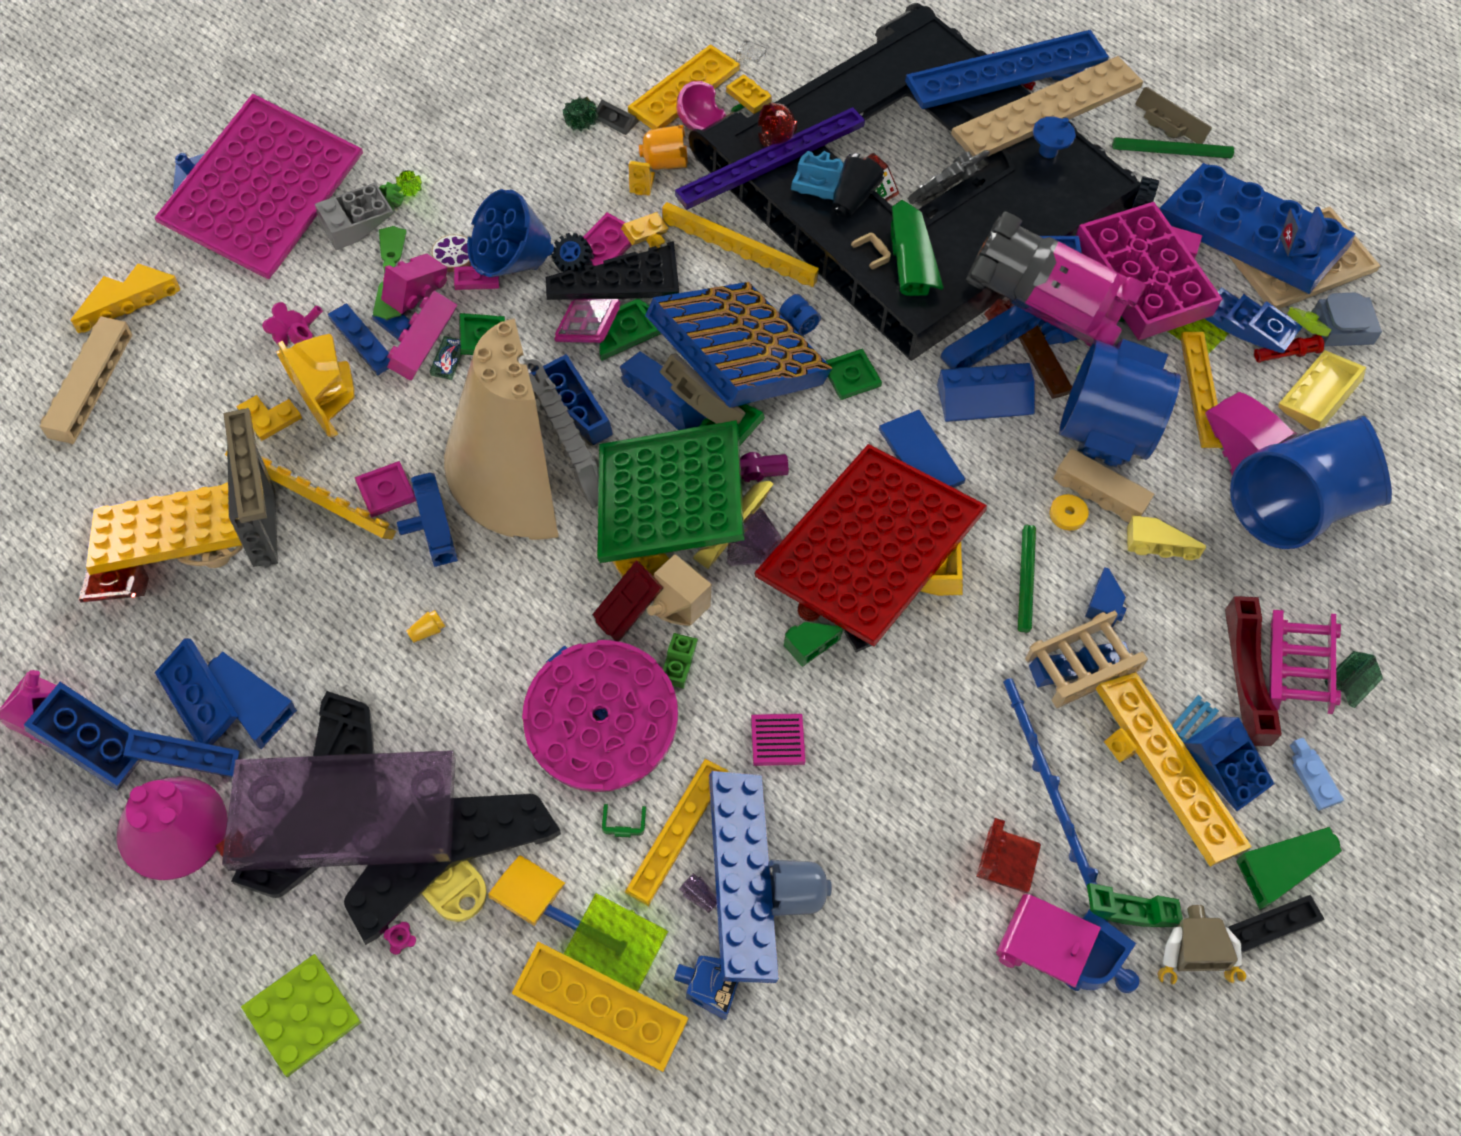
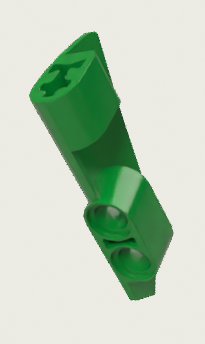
[891,200,943,296]

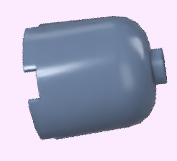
[768,860,832,916]

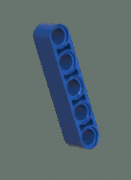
[940,305,1041,369]

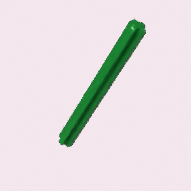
[1112,137,1234,159]

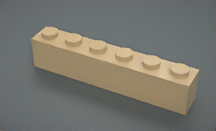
[40,316,132,444]

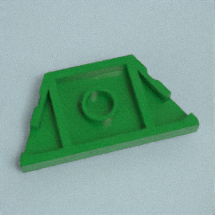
[598,299,661,361]

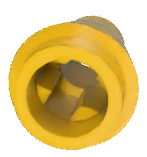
[406,610,446,643]

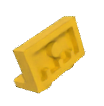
[726,74,772,114]

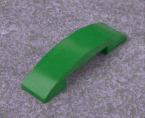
[1087,883,1183,928]

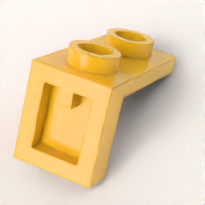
[628,161,655,195]

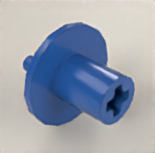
[1033,117,1076,158]

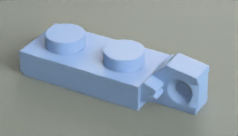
[1290,738,1344,811]

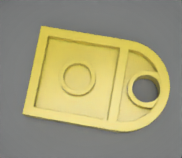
[421,860,487,922]

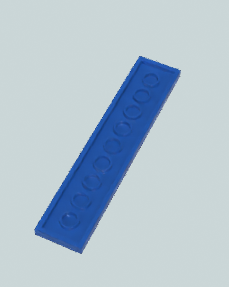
[905,29,1109,109]

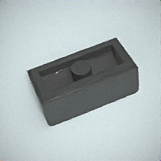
[592,100,639,135]

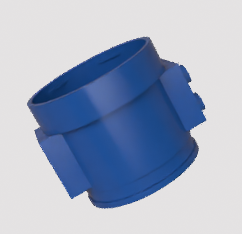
[1059,339,1181,468]

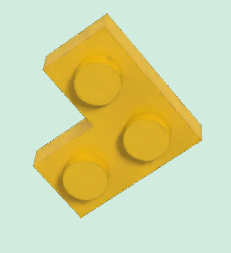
[236,395,302,441]

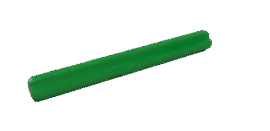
[1018,524,1036,633]

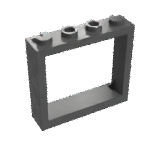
[227,443,278,568]

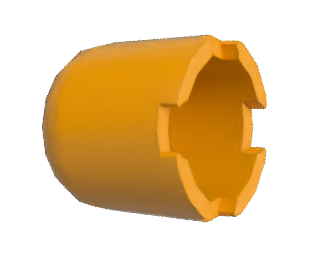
[639,125,688,170]

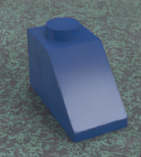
[1085,567,1127,627]

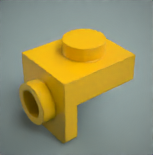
[1104,728,1137,763]

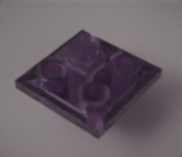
[727,508,781,566]

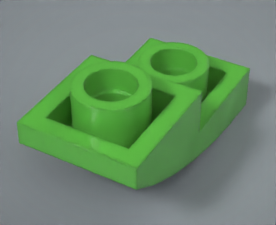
[663,633,698,689]

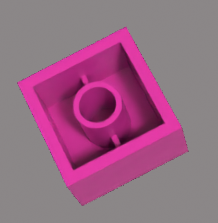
[0,670,56,747]

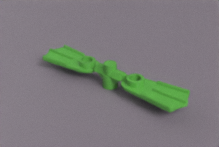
[373,226,406,320]

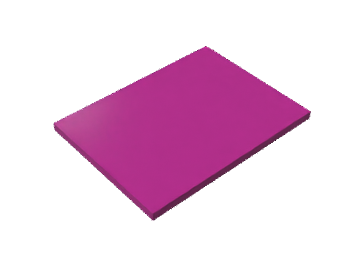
[154,93,363,279]

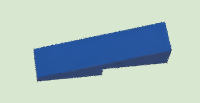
[1029,642,1130,688]

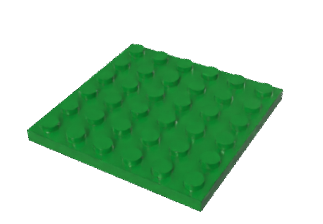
[597,420,745,563]

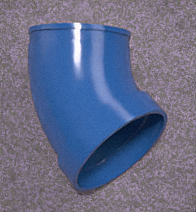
[1230,415,1392,549]

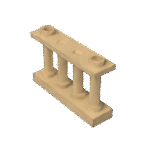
[1025,611,1148,709]

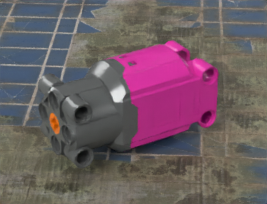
[965,212,1146,347]

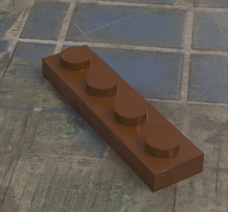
[1018,325,1072,399]

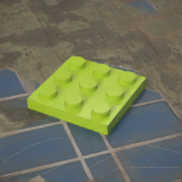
[240,954,361,1077]

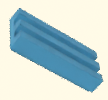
[1172,695,1219,743]

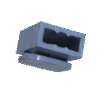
[1311,292,1382,347]

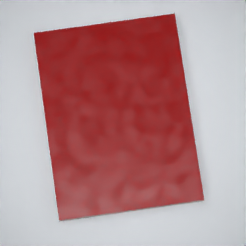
[754,444,987,647]

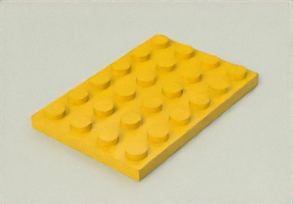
[86,482,242,575]

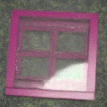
[554,299,621,343]

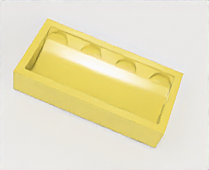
[1278,350,1366,431]
[693,481,774,569]

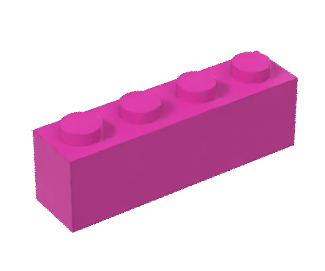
[387,291,457,381]

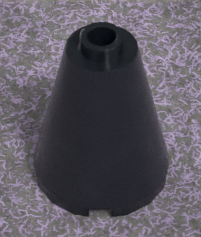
[832,153,885,217]

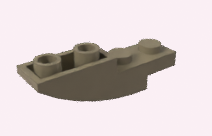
[660,353,746,424]

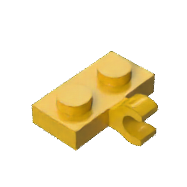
[621,212,669,248]

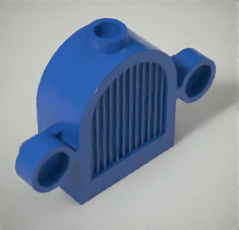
[1066,909,1139,993]

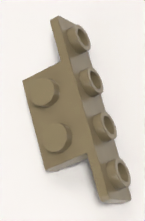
[1135,87,1212,144]

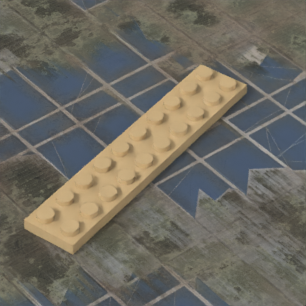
[951,56,1143,157]

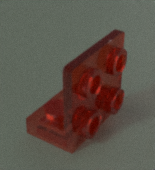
[976,818,1041,893]

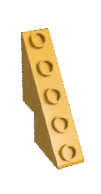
[71,263,180,333]

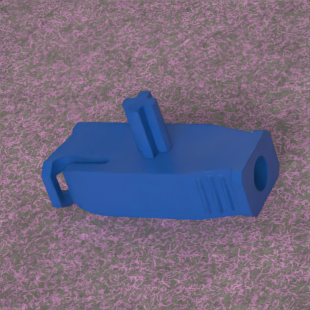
[397,472,458,567]

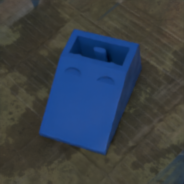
[1184,717,1274,811]

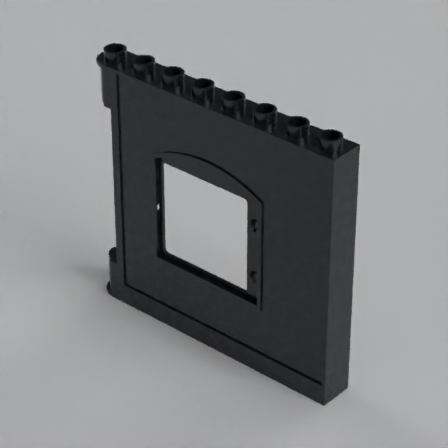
[688,3,1141,361]

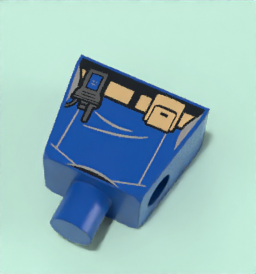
[674,956,739,1020]

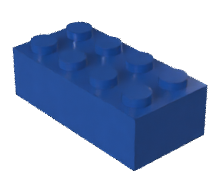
[24,682,141,791]

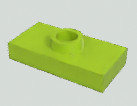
[1287,307,1332,337]

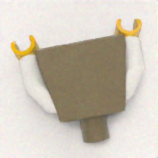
[1157,905,1246,985]

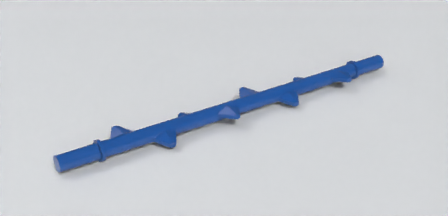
[1003,678,1109,922]

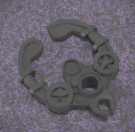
[907,150,990,204]

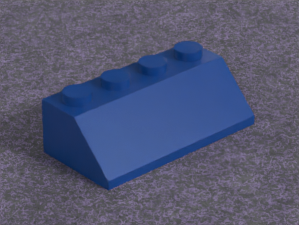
[937,363,1035,422]

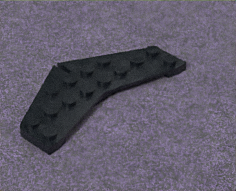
[231,691,380,898]
[344,794,561,945]

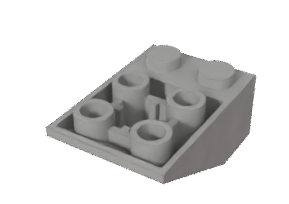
[315,182,393,250]

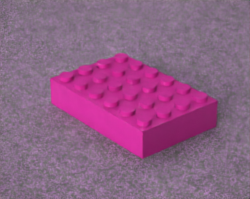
[1076,202,1222,341]

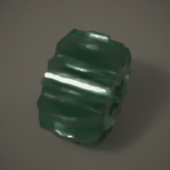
[563,95,598,132]

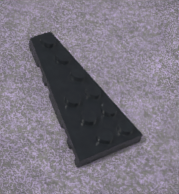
[546,241,679,300]

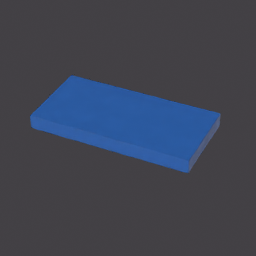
[879,410,966,488]
[154,638,239,745]

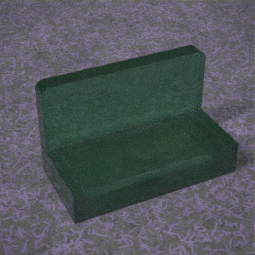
[1324,651,1383,708]

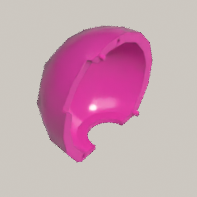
[677,81,726,130]

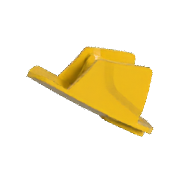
[276,334,355,437]

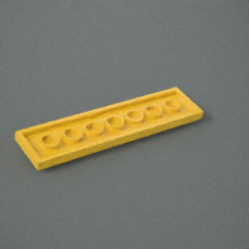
[1095,672,1252,867]

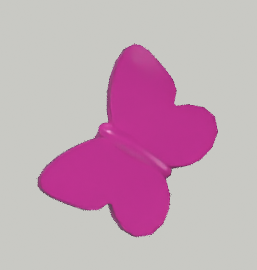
[262,302,304,346]

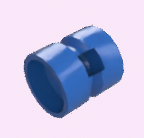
[779,294,821,336]

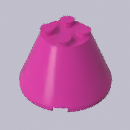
[116,776,228,880]

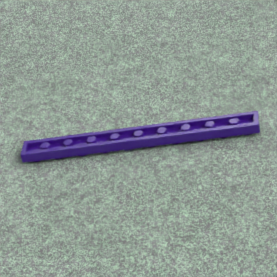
[675,107,865,210]

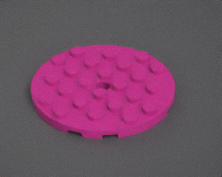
[522,640,678,792]

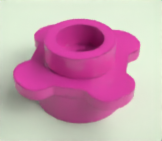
[384,922,416,955]

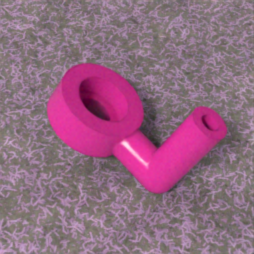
[288,305,323,344]

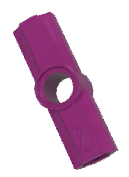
[740,452,789,483]

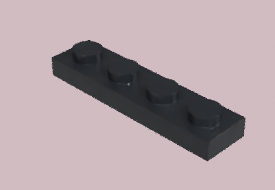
[1227,894,1325,953]

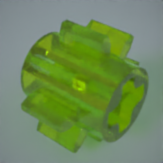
[395,170,422,197]

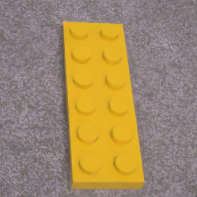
[628,44,740,129]
[511,941,689,1072]

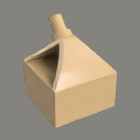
[647,554,712,626]

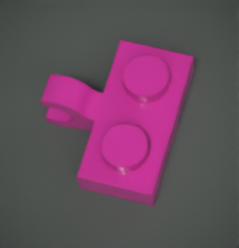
[454,266,499,290]

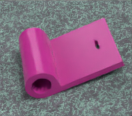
[996,894,1101,988]

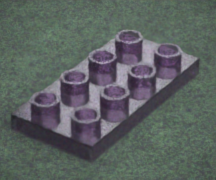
[222,750,456,871]

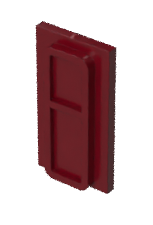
[592,560,663,641]

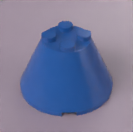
[467,189,554,277]

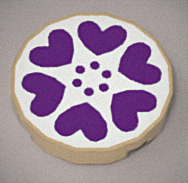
[432,234,471,272]

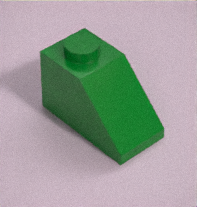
[783,622,843,667]

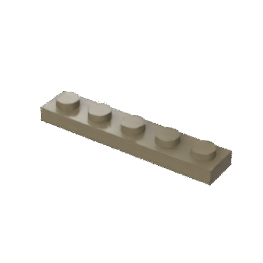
[223,408,267,523]

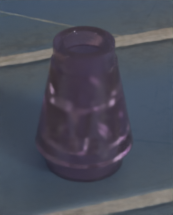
[679,873,717,913]

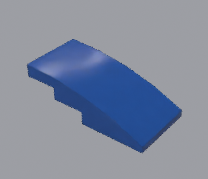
[1204,287,1302,353]

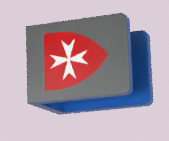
[1280,207,1328,257]

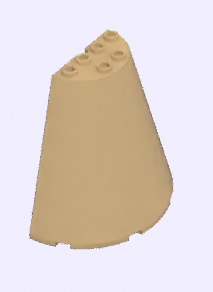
[444,318,558,540]

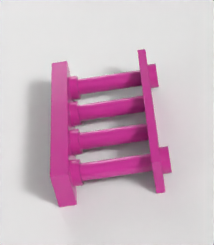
[1269,610,1341,714]

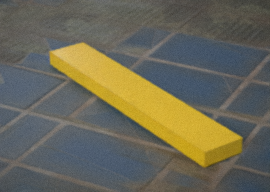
[1180,332,1223,448]
[625,759,728,907]

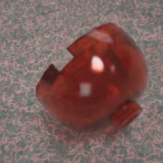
[758,103,797,147]

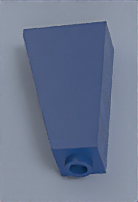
[208,652,297,749]

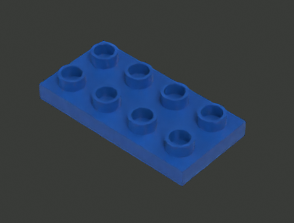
[1160,163,1356,294]

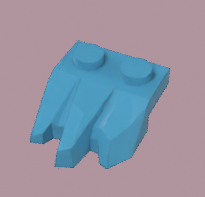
[791,151,843,200]

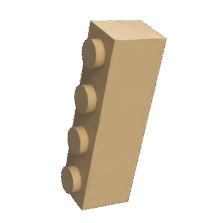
[1053,448,1155,522]

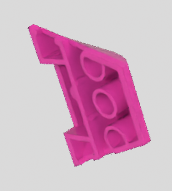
[1205,392,1298,475]

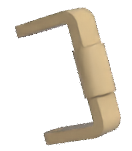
[851,233,891,269]

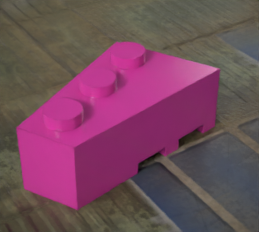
[381,253,448,314]

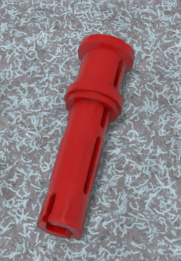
[1254,334,1324,363]

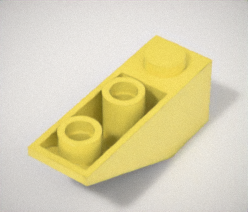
[1127,516,1206,560]

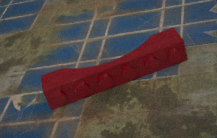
[1225,596,1282,746]

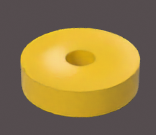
[1049,494,1089,531]

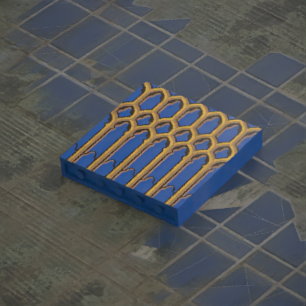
[645,282,832,408]

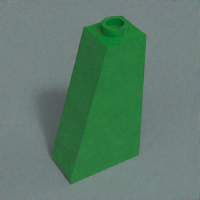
[1236,827,1342,910]

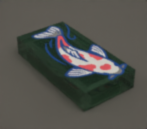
[430,336,462,380]

